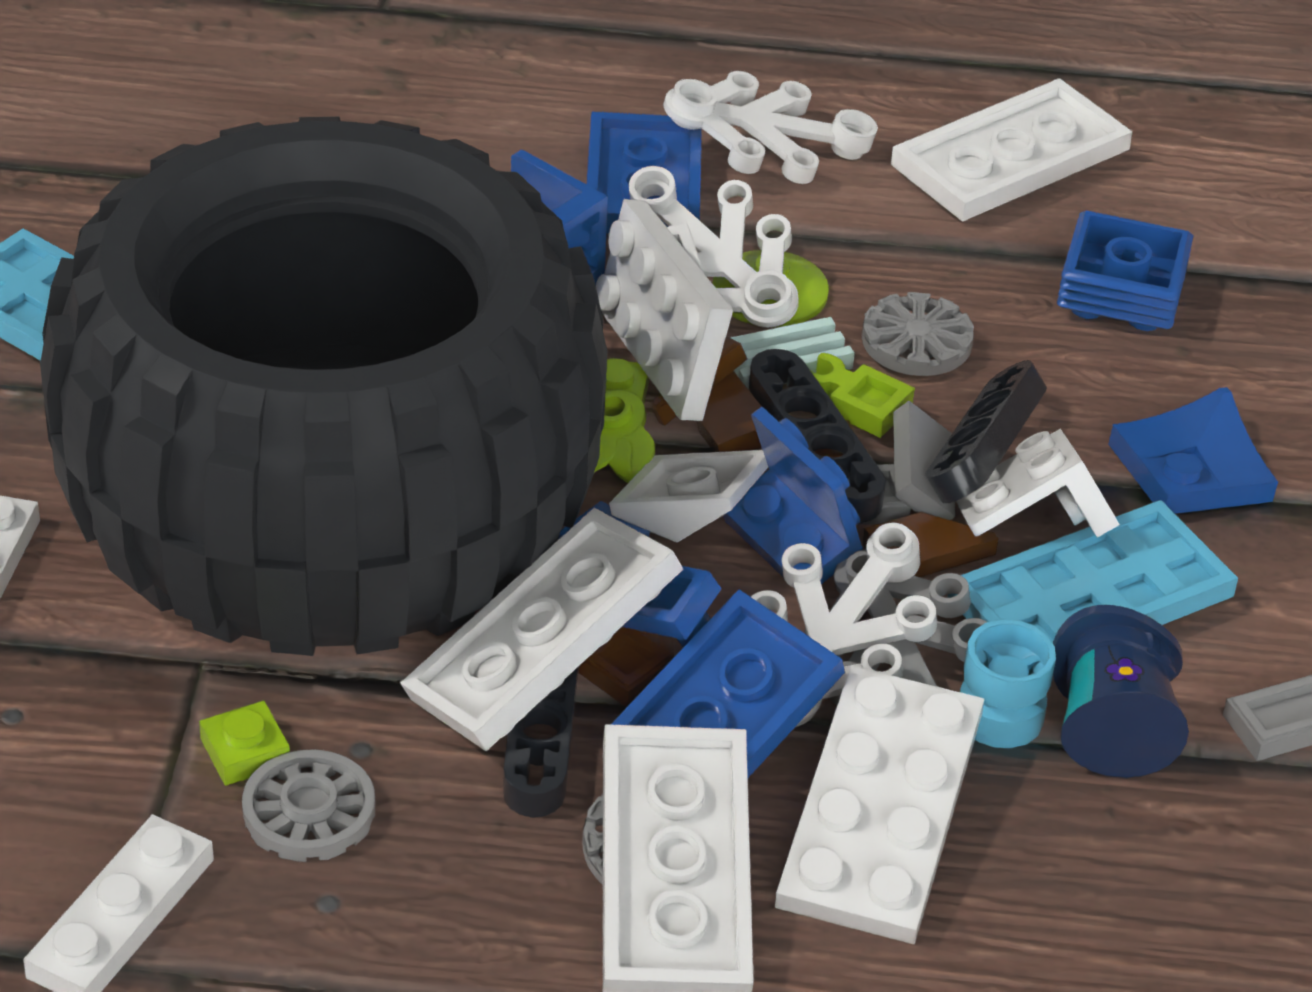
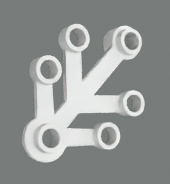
[663,71,878,184]
[629,166,799,328]
[751,523,937,727]

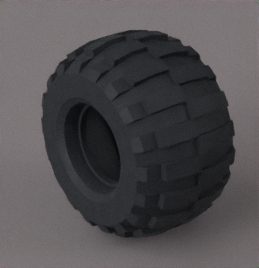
[40,116,608,656]

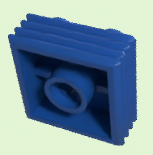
[1057,211,1194,331]

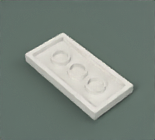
[891,78,1133,222]
[596,199,733,421]
[400,508,684,751]
[775,666,984,945]
[603,725,754,992]

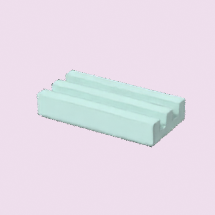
[731,317,855,390]

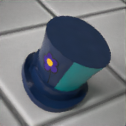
[1053,605,1189,778]

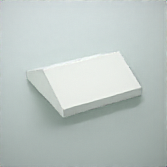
[609,450,768,542]

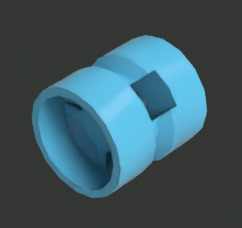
[960,619,1056,748]

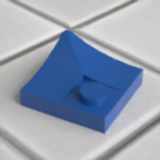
[1108,387,1278,514]

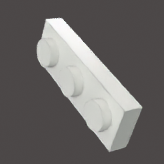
[23,814,213,992]

